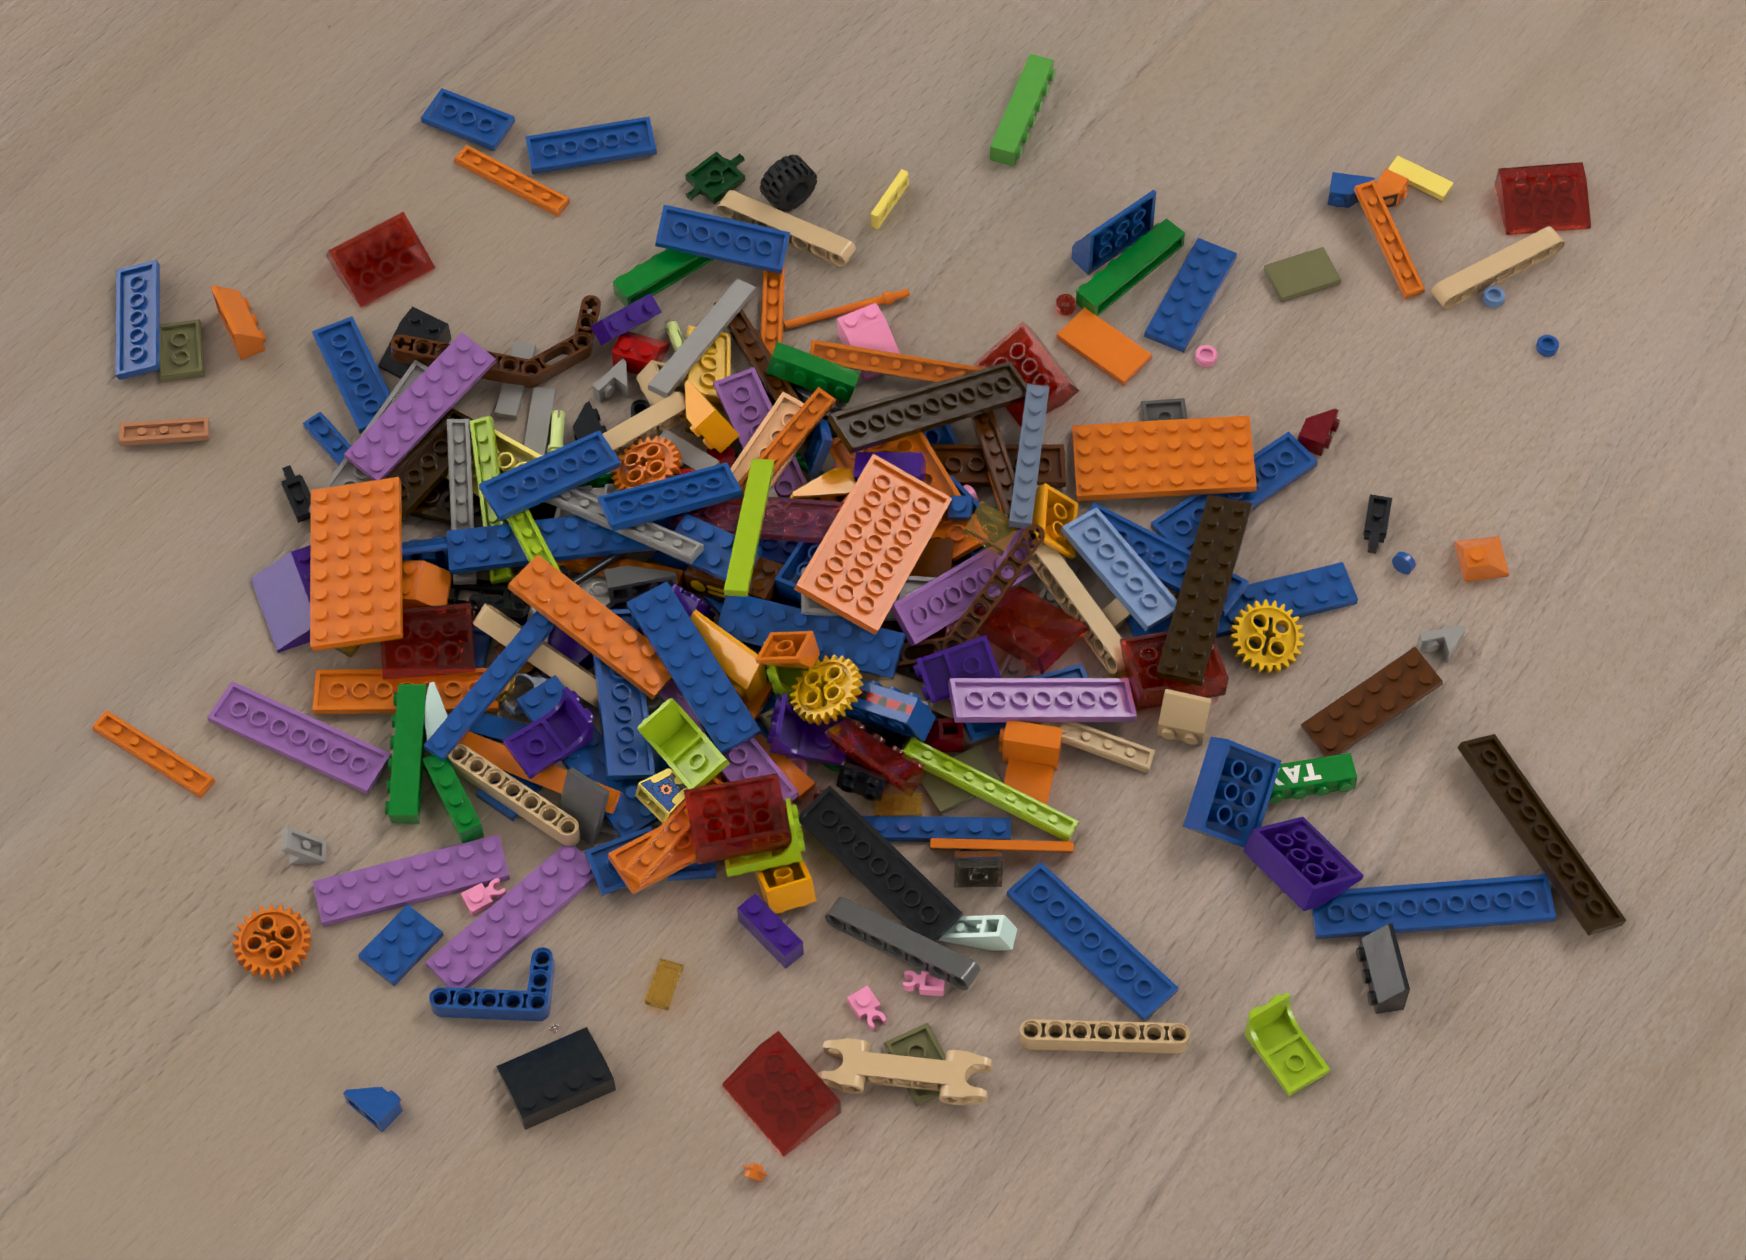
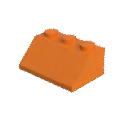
[211,285,266,360]

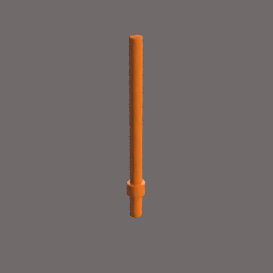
[783,288,910,330]

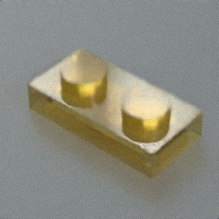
[875,793,922,817]

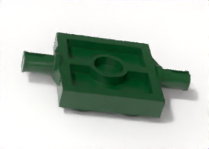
[685,152,745,204]

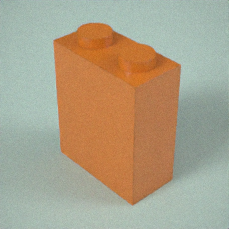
[998,720,1063,771]

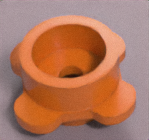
[743,1162,768,1182]

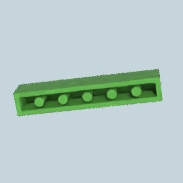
[990,54,1056,166]

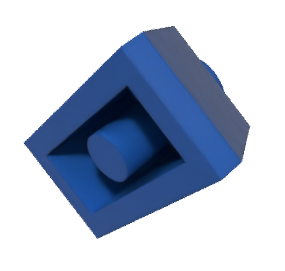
[1327,172,1375,208]
[343,1087,402,1132]

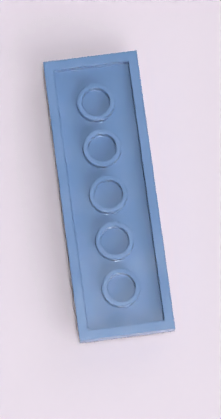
[1060,507,1177,631]

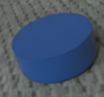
[1536,335,1559,357]
[1392,552,1416,574]

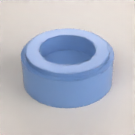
[1482,286,1505,308]

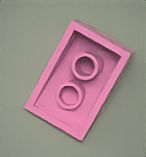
[837,303,900,382]

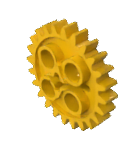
[1229,599,1305,674]
[790,654,863,725]

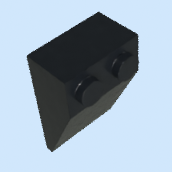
[378,306,451,379]

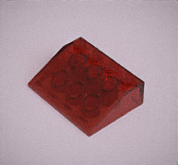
[1495,162,1591,235]
[326,211,436,307]
[973,321,1080,427]
[974,586,1088,674]
[380,603,476,680]
[1120,631,1229,710]
[825,719,927,797]
[684,773,791,865]
[722,1030,841,1157]

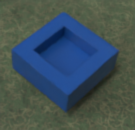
[948,496,973,520]

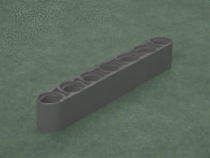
[825,897,980,991]

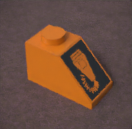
[1376,169,1409,208]

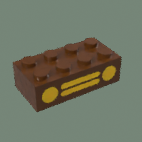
[684,557,784,603]

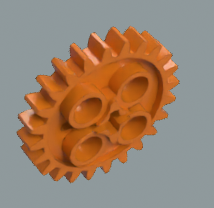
[612,436,683,491]
[232,904,312,980]

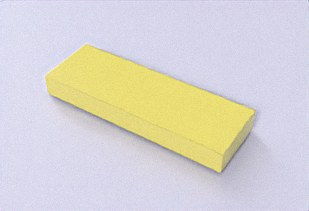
[1388,156,1454,201]
[871,169,909,229]

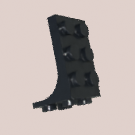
[836,721,906,802]

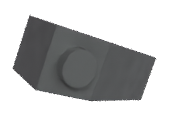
[604,565,677,604]

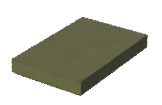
[1264,247,1341,302]
[159,319,205,382]
[917,745,1001,815]
[884,1023,946,1107]

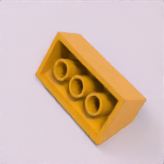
[690,610,768,702]

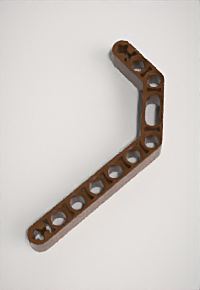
[391,295,601,388]
[896,524,1045,669]

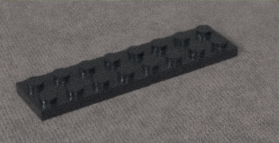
[799,785,963,942]

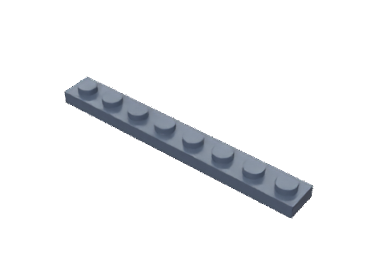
[1008,384,1049,529]

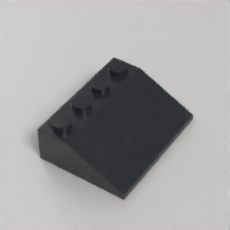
[496,1027,616,1130]

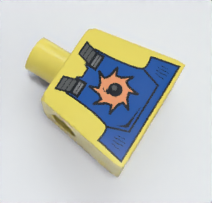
[635,769,691,823]

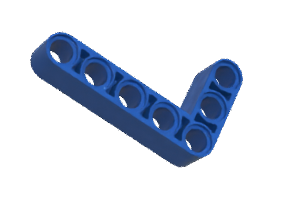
[429,947,555,1021]

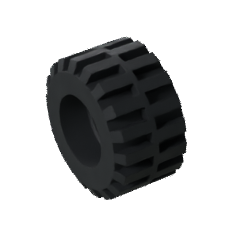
[760,154,817,212]

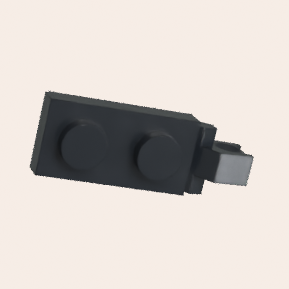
[281,465,311,523]
[1363,494,1392,554]
[469,594,530,618]

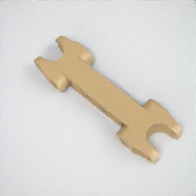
[817,1038,993,1106]

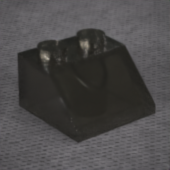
[953,849,1003,887]

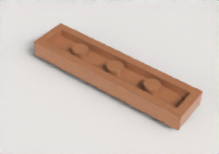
[119,417,210,446]

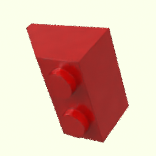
[611,331,670,375]

